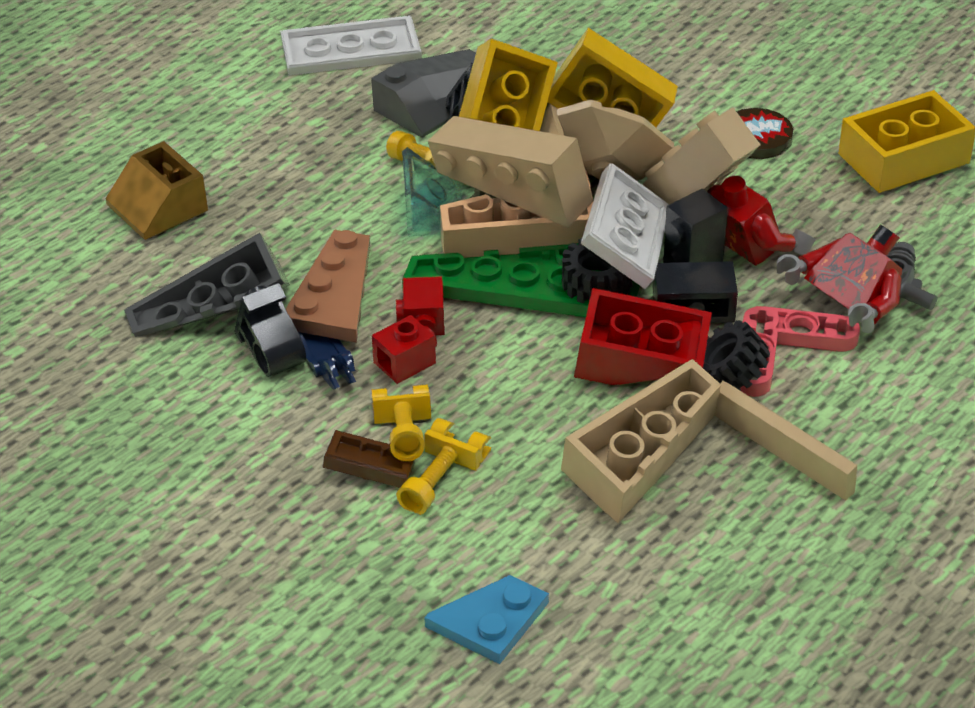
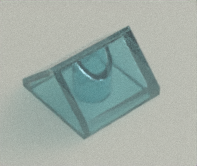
[402,147,462,237]

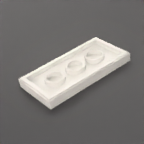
[281,16,422,76]
[581,163,669,289]

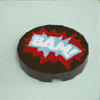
[736,108,794,159]

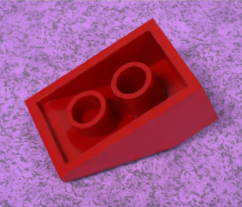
[574,288,712,385]

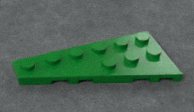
[402,243,642,317]

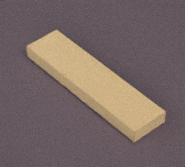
[714,381,857,501]

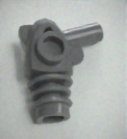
[887,242,938,310]

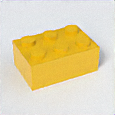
[548,28,678,127]
[459,38,558,131]
[838,90,975,193]

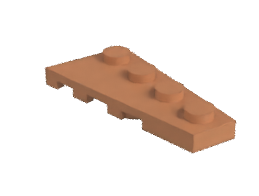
[286,229,370,343]

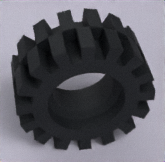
[562,238,632,304]
[703,320,770,391]

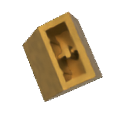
[106,141,208,240]

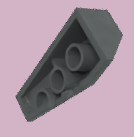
[371,49,476,138]
[124,233,290,337]

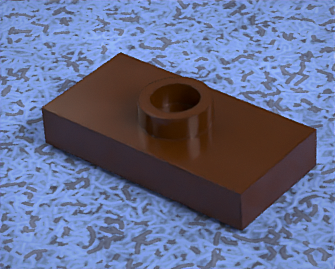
[322,430,416,488]

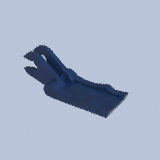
[298,332,356,389]

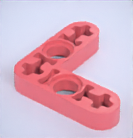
[741,306,860,397]

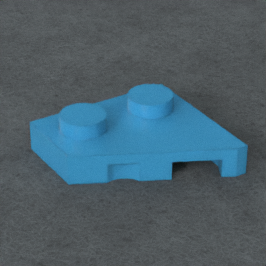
[424,575,549,664]

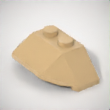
[557,99,674,181]

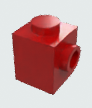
[396,276,445,336]
[371,315,437,384]

